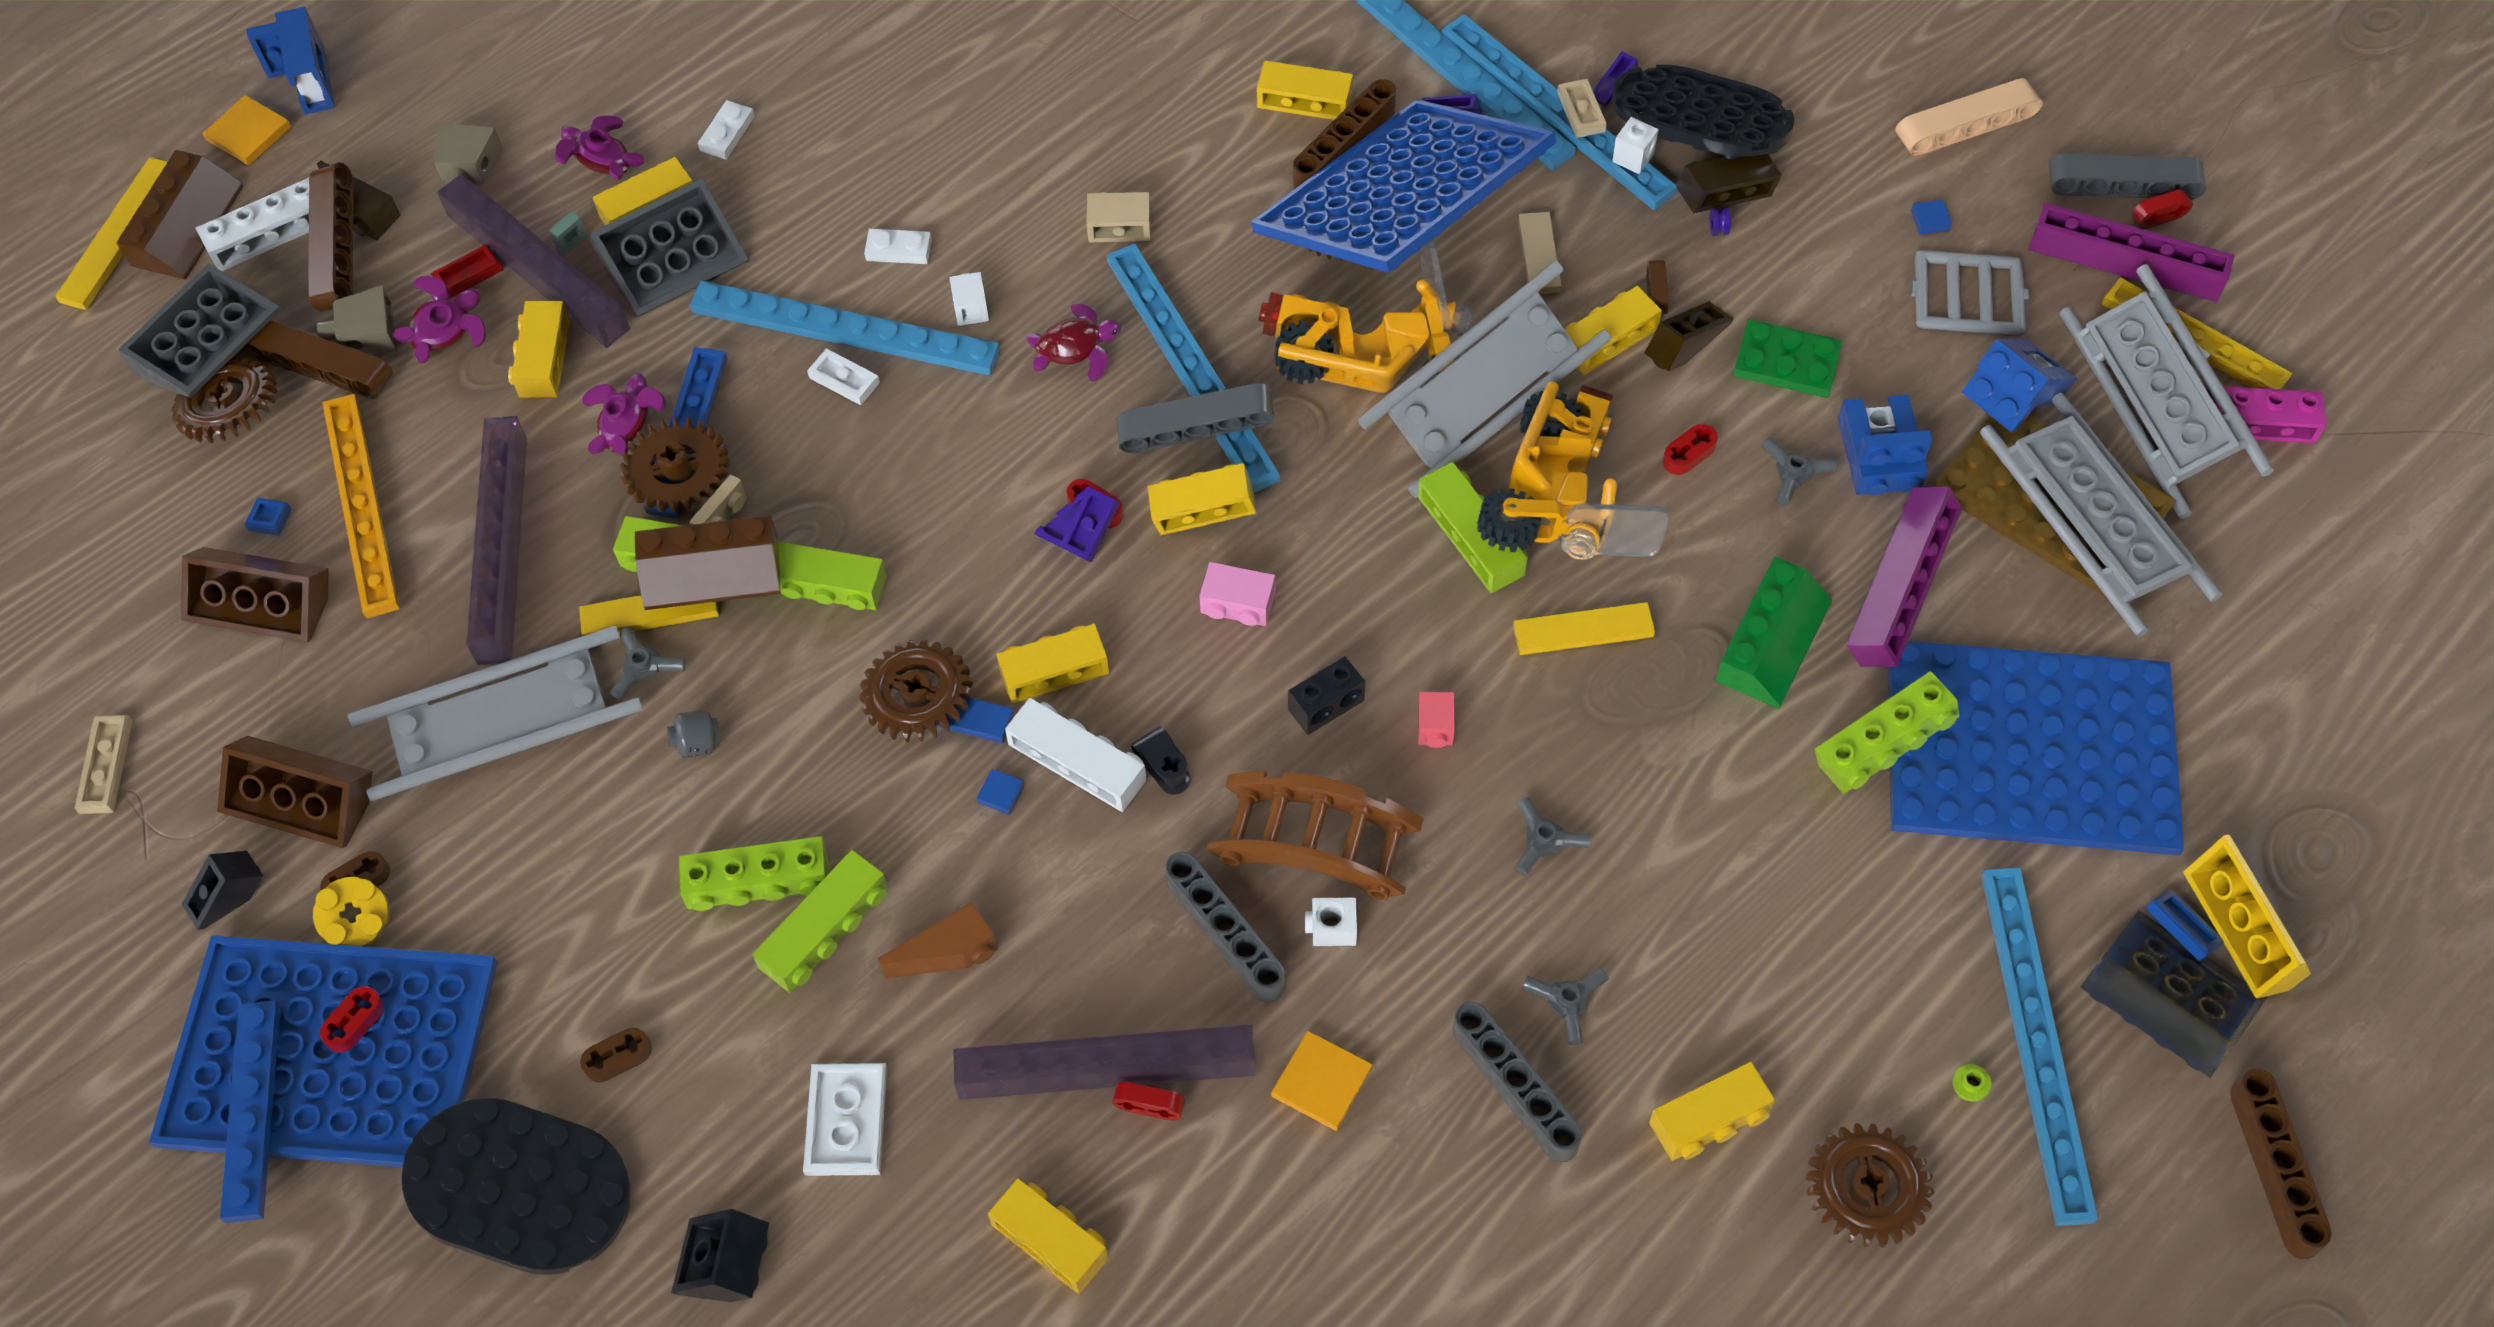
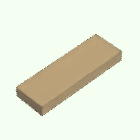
[1518,212,1562,294]
[74,715,133,814]

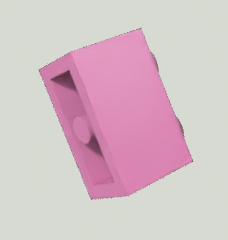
[1199,562,1276,626]

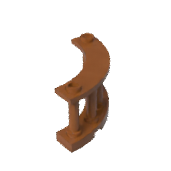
[1207,771,1424,900]

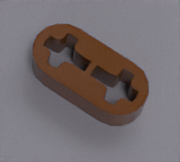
[1646,260,1669,314]
[320,851,390,890]
[580,1028,652,1082]

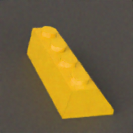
[2183,834,2311,999]

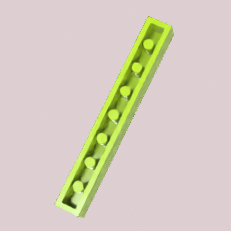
[613,516,887,610]

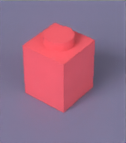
[1418,692,1455,748]

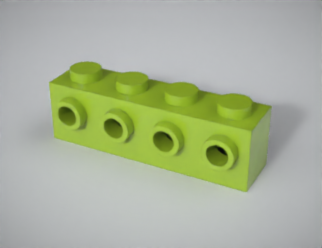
[1418,462,1528,594]
[1815,671,1959,795]
[679,836,829,911]
[752,850,889,993]

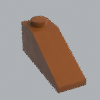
[877,902,998,978]

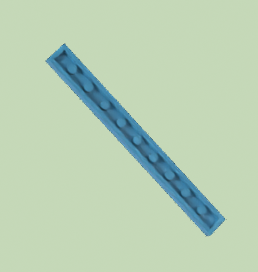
[1355,0,1576,171]
[1442,14,1677,211]
[1107,243,1280,493]
[690,281,1000,376]
[1981,868,2098,1226]

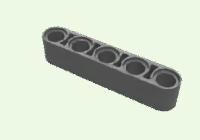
[2049,153,2206,200]
[1116,383,1274,453]
[1166,852,1285,1003]
[1453,1002,1582,1162]

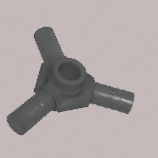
[1762,437,1837,506]
[610,627,686,700]
[1515,797,1590,876]
[1523,968,1609,1045]

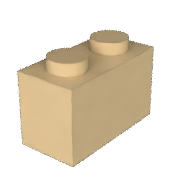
[1086,191,1151,243]

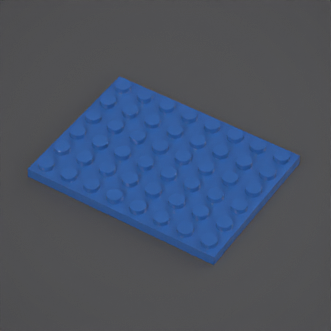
[1251,99,1556,273]
[1888,641,2184,855]
[149,935,498,1167]

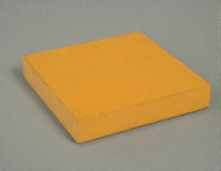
[202,95,291,166]
[1271,1031,1373,1131]

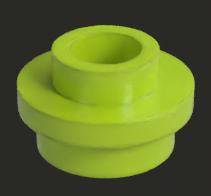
[1952,1064,1992,1102]

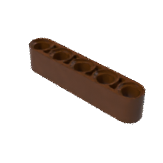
[1293,79,1396,189]
[308,162,353,312]
[242,320,393,399]
[2230,1068,2332,1259]

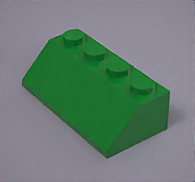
[1715,556,1832,709]

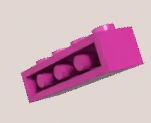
[2203,384,2327,443]

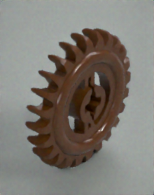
[171,358,278,443]
[620,417,730,512]
[859,640,973,743]
[1805,1123,1935,1248]

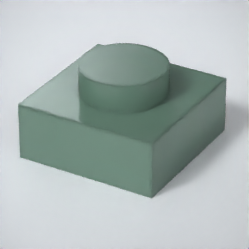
[549,211,587,256]

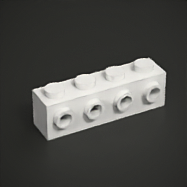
[195,178,309,271]
[1005,698,1147,812]

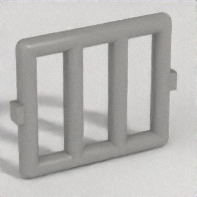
[1911,250,2029,336]

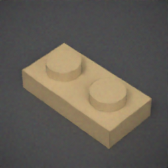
[1557,78,1607,138]
[690,474,747,525]

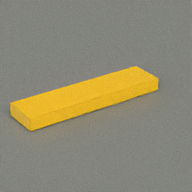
[579,595,719,636]
[1513,602,1655,655]

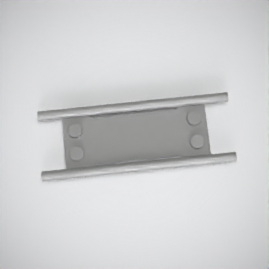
[1358,261,1612,498]
[2059,264,2274,519]
[1980,393,2223,637]
[348,625,643,802]

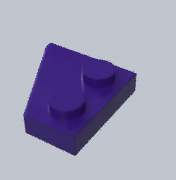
[1034,487,1121,562]

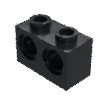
[1288,656,1365,735]

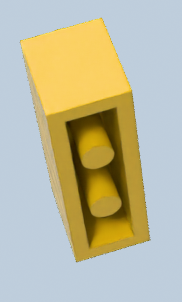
[1257,60,1353,120]
[592,157,693,226]
[1564,286,1662,375]
[508,301,571,398]
[1148,463,1256,536]
[996,623,1109,704]
[1649,1062,1775,1161]
[988,1178,1109,1294]

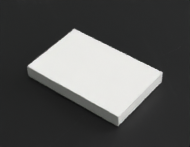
[803,1063,887,1176]

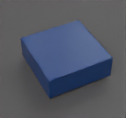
[1911,200,1952,235]
[245,497,291,536]
[977,769,1024,815]

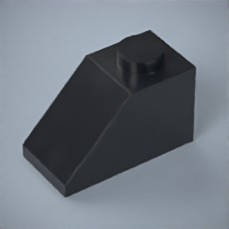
[182,850,263,930]

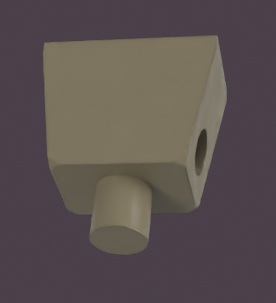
[434,124,502,193]
[317,285,396,354]

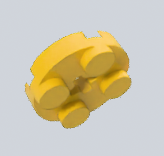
[313,877,390,947]

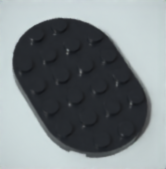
[1612,64,1794,159]
[401,1098,631,1275]

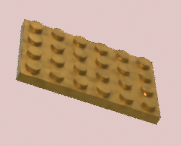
[1932,414,2177,597]

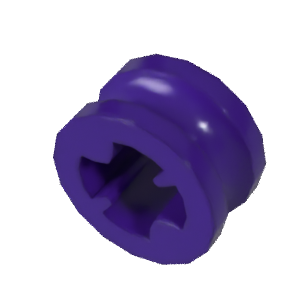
[1709,207,1731,236]

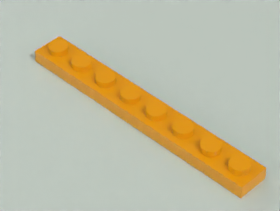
[322,394,400,619]

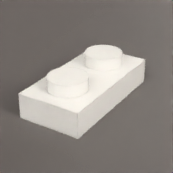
[698,100,755,160]
[864,229,932,264]
[807,348,880,405]

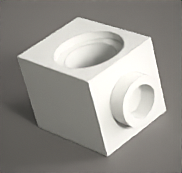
[1612,117,1659,174]
[949,272,989,326]
[1305,898,1357,946]

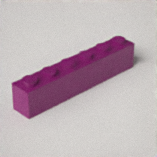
[2028,203,2235,302]
[1846,486,1962,667]

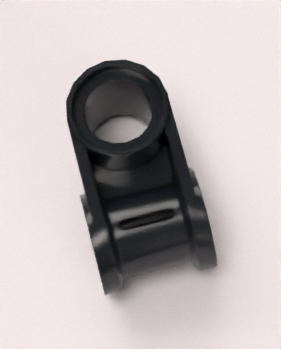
[1130,726,1190,795]

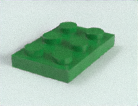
[1733,319,1843,398]

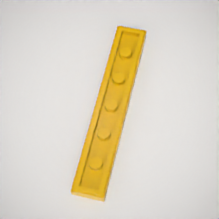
[55,157,167,310]
[2102,277,2292,390]

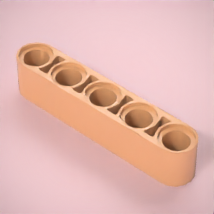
[1895,78,2043,156]

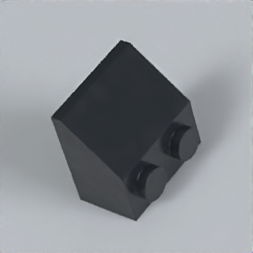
[671,1209,770,1302]

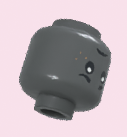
[667,710,720,758]

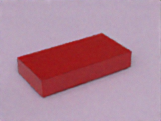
[431,244,503,298]

